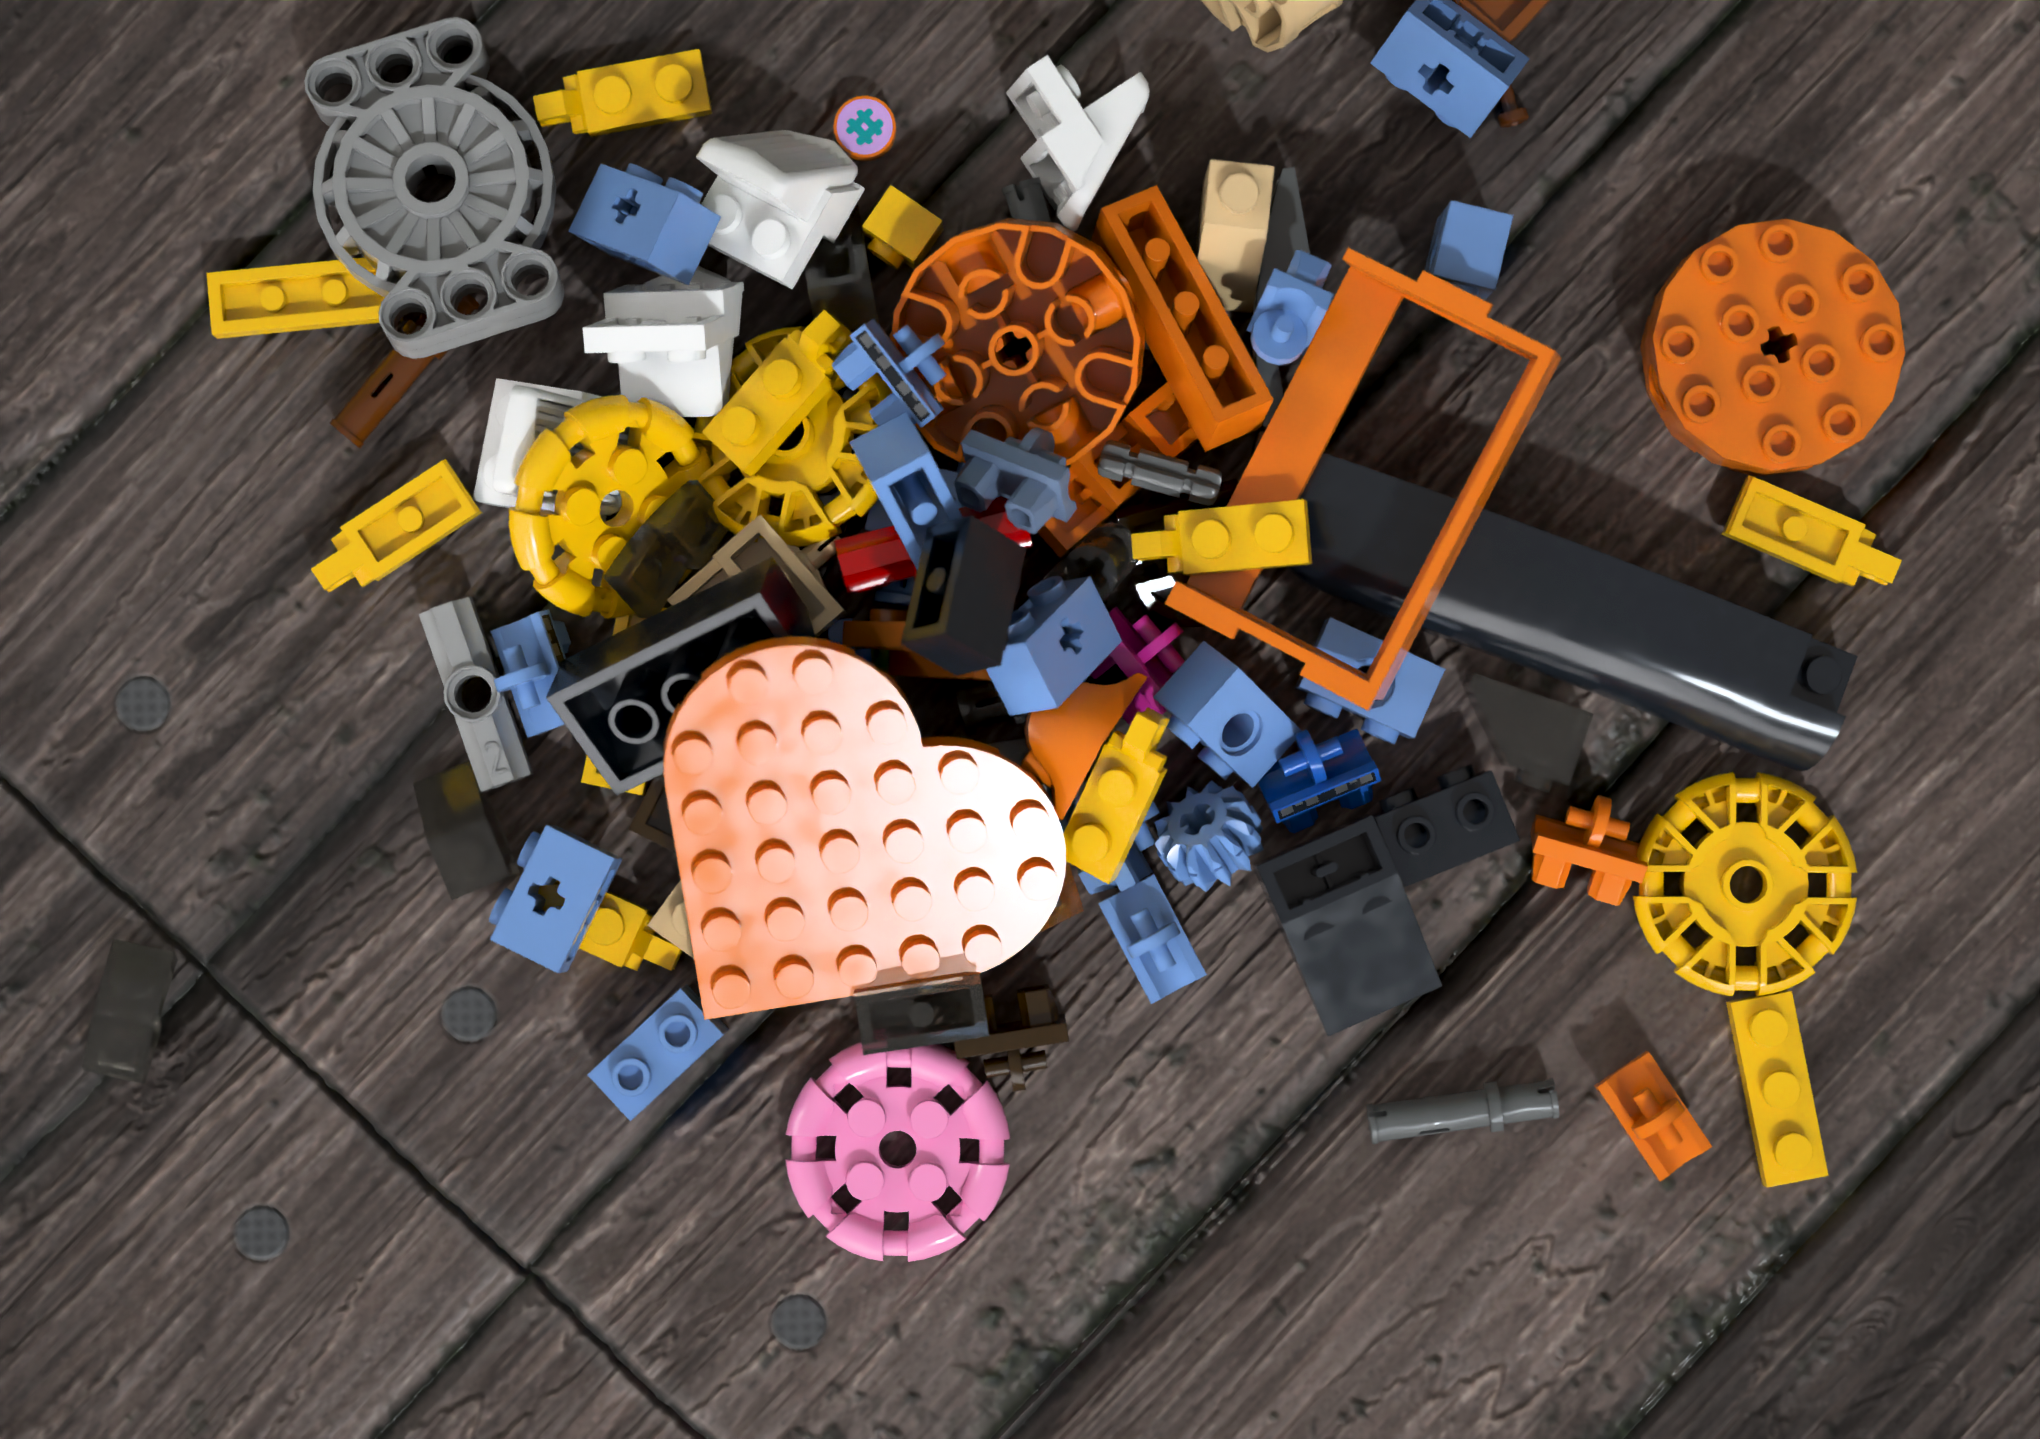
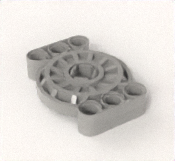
[304,17,564,359]

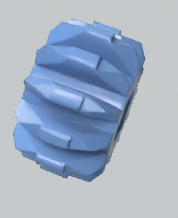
[1154,780,1263,892]

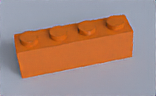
[1091,185,1274,452]

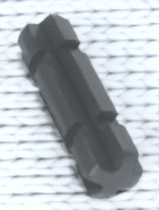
[1098,440,1222,506]

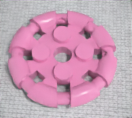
[785,1036,1010,1262]

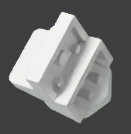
[1006,55,1150,232]
[696,130,865,290]
[583,266,744,417]
[473,378,630,521]

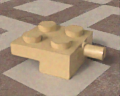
[667,514,847,638]

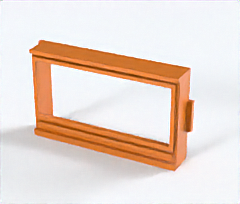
[1165,248,1561,711]

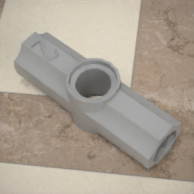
[419,596,534,792]

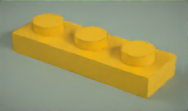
[206,257,403,339]
[1726,990,1829,1188]

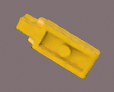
[533,49,713,137]
[702,310,852,476]
[311,459,482,592]
[1721,475,1902,587]
[1131,499,1312,576]
[1063,707,1170,884]
[538,880,683,971]

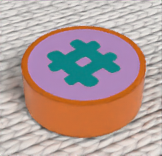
[833,96,896,161]

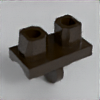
[954,984,1069,1092]

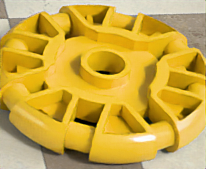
[692,326,893,548]
[509,395,712,619]
[1633,772,1857,997]

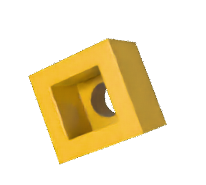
[862,185,944,270]

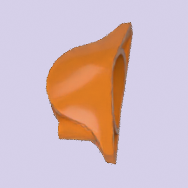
[1019,673,1148,820]

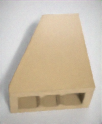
[1195,159,1274,314]

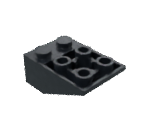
[1252,814,1442,1037]

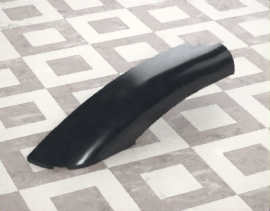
[1250,431,1858,772]

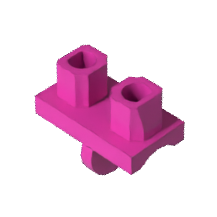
[1089,607,1185,725]

